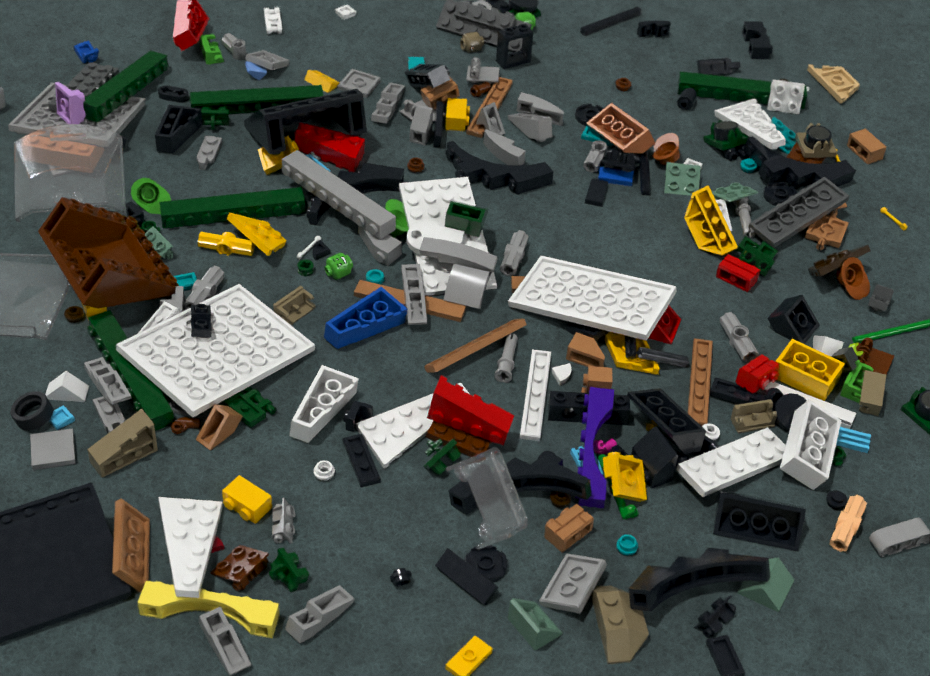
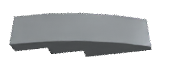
[371,83,405,124]
[419,237,498,272]
[401,264,427,325]
[84,357,131,405]

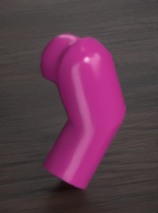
[593,439,617,455]

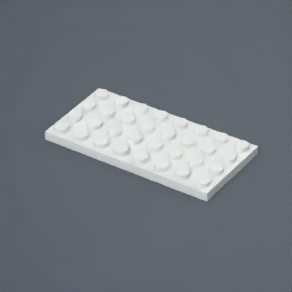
[399,177,497,296]
[508,256,677,341]

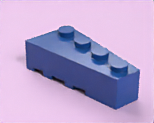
[324,287,408,349]

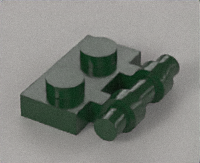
[224,386,277,428]

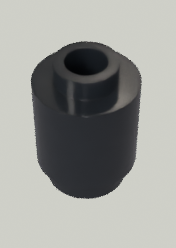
[677,88,697,110]

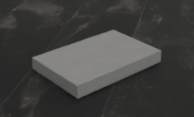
[539,554,607,613]

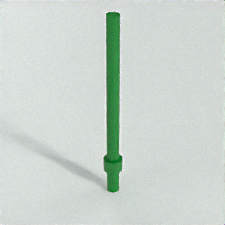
[852,319,930,343]

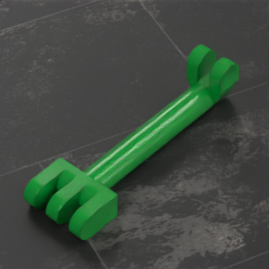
[598,454,639,520]

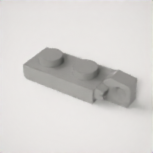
[196,136,222,170]

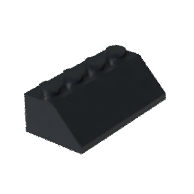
[627,388,706,454]
[713,490,806,551]

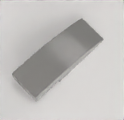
[517,92,564,126]
[484,129,526,166]
[285,585,355,643]
[198,606,251,676]

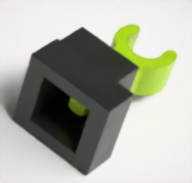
[831,343,863,373]

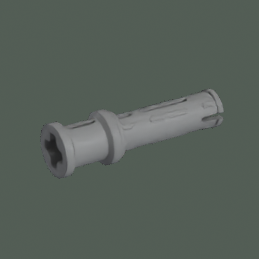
[733,196,755,238]
[494,333,518,383]

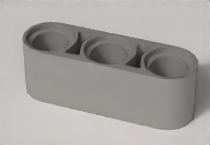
[869,518,930,557]

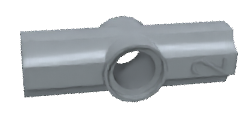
[500,230,529,276]
[183,266,225,310]
[719,312,759,363]

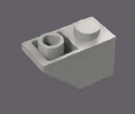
[409,104,433,145]

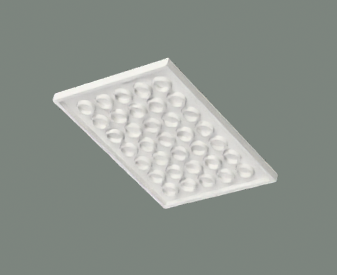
[116,284,315,417]

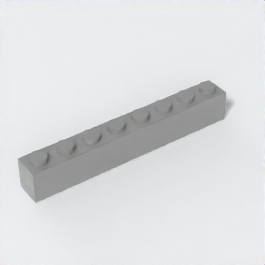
[282,150,396,240]

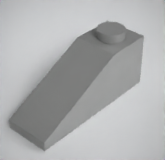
[508,113,552,142]
[358,226,402,266]

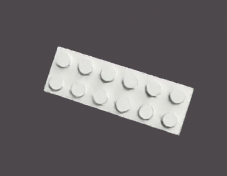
[676,427,786,497]

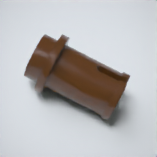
[470,82,491,97]

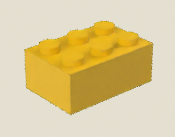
[775,339,845,401]

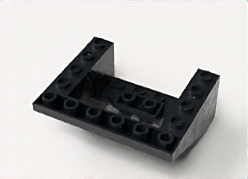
[244,89,367,155]
[0,482,132,643]

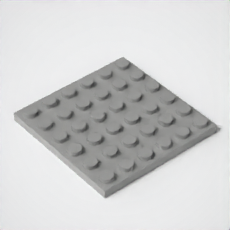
[8,83,145,148]

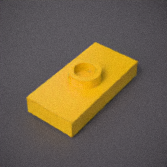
[445,636,493,676]

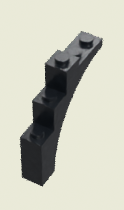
[744,136,856,189]
[445,141,554,195]
[307,163,404,225]
[449,452,592,515]
[629,548,770,612]

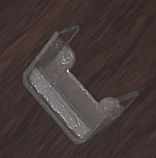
[446,447,528,549]

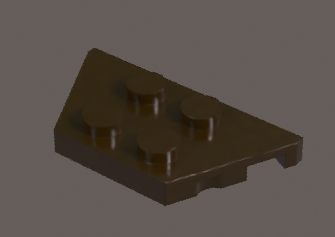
[808,245,871,277]

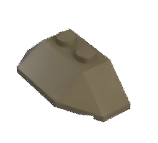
[591,585,649,664]

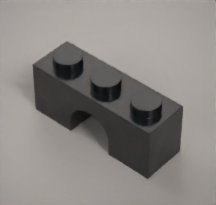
[742,21,773,59]

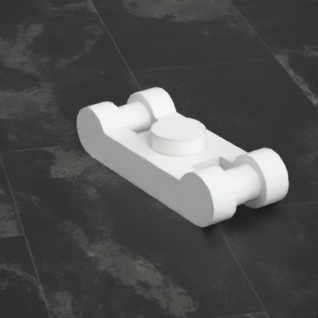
[264,7,282,34]

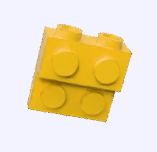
[258,135,299,175]
[603,452,647,502]

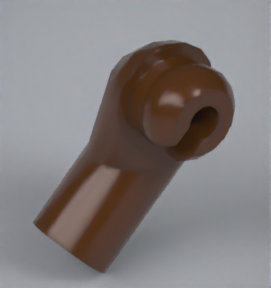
[171,417,201,434]

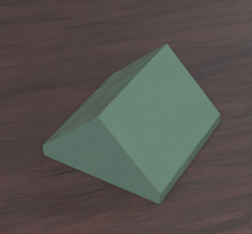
[738,557,794,612]
[508,598,563,650]

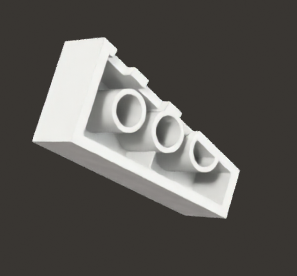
[289,365,359,443]

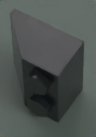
[767,295,820,344]
[631,426,678,488]

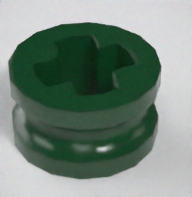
[297,259,314,276]

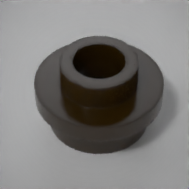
[64,306,84,323]
[550,491,571,508]

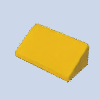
[304,70,340,93]

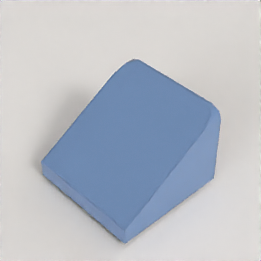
[245,62,267,80]

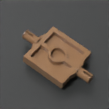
[805,210,849,250]

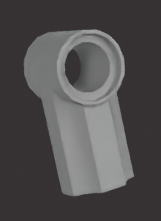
[221,33,246,60]
[583,141,607,173]

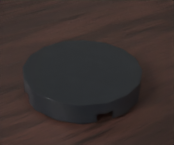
[508,0,538,12]
[575,104,604,127]
[763,182,797,206]
[773,393,807,431]
[465,545,508,582]

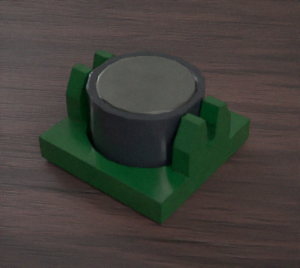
[703,120,749,151]
[901,387,930,435]

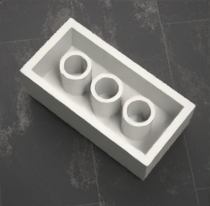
[780,400,842,490]

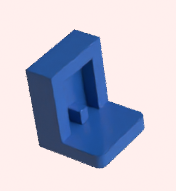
[74,40,99,63]

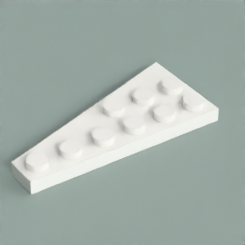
[715,98,786,150]
[356,383,469,469]
[158,497,223,598]

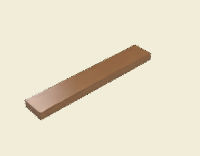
[466,77,513,138]
[354,280,466,322]
[424,318,527,373]
[687,338,713,426]

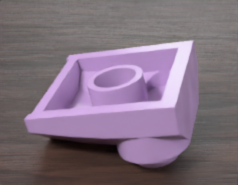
[55,82,86,128]

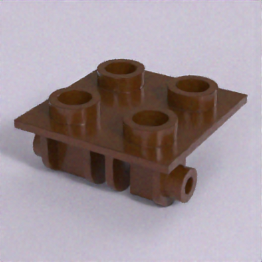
[856,337,894,375]
[210,545,269,591]

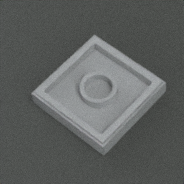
[245,50,289,70]
[338,69,381,98]
[30,429,76,470]

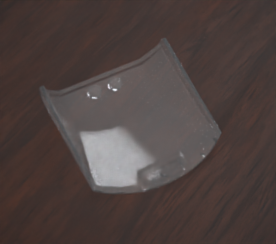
[14,124,127,223]
[0,253,69,340]

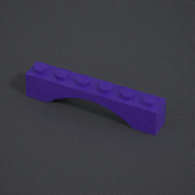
[575,387,614,508]

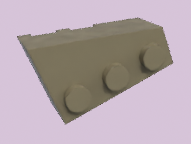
[87,409,158,478]

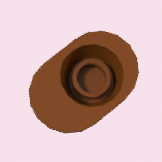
[653,133,680,165]
[837,257,870,300]

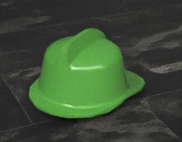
[131,178,171,214]
[385,199,408,238]

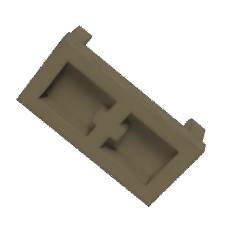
[273,286,316,325]
[859,370,886,416]
[731,399,777,433]

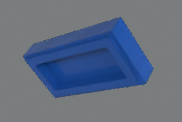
[598,167,634,186]

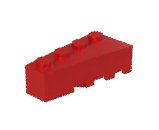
[173,0,209,51]
[295,123,365,172]
[427,375,514,446]

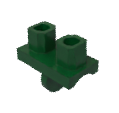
[201,107,229,130]
[738,244,775,277]
[424,439,461,476]
[269,547,309,592]

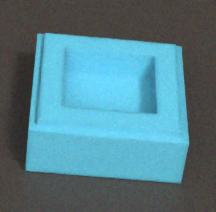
[49,405,75,430]

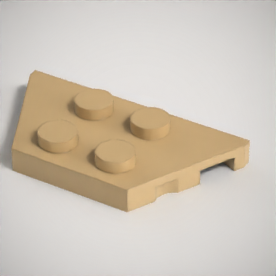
[807,65,860,104]

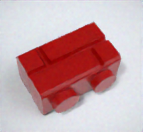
[716,254,760,292]
[736,354,780,393]

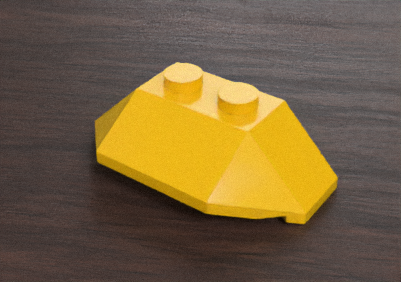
[684,185,738,256]

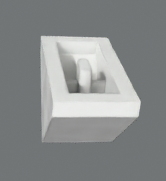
[45,371,89,402]

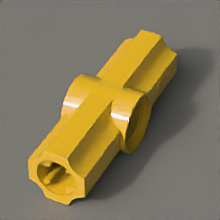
[198,232,255,256]

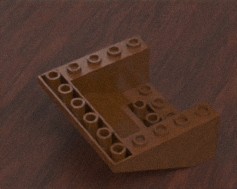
[38,197,179,309]

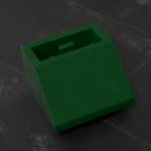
[445,201,488,237]

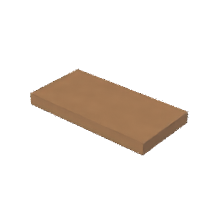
[112,499,150,593]

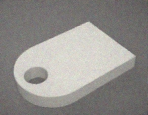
[406,223,465,259]

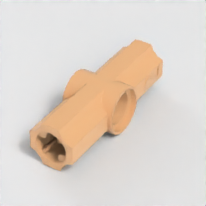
[829,495,867,552]

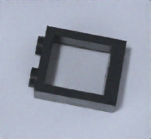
[496,24,533,69]

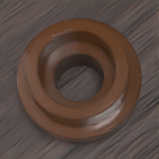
[615,78,631,91]
[407,157,424,172]

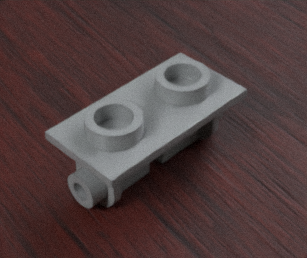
[272,498,295,544]

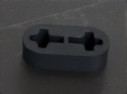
[158,85,189,103]

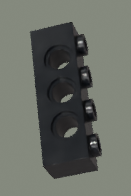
[405,64,450,88]
[548,391,630,425]

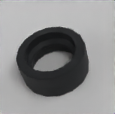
[10,391,53,431]

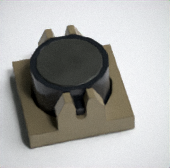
[795,123,837,158]

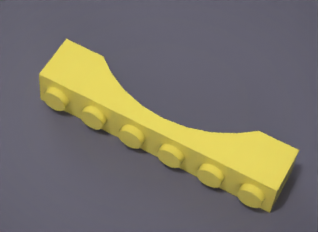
[138,581,279,638]

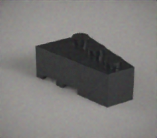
[155,105,203,153]

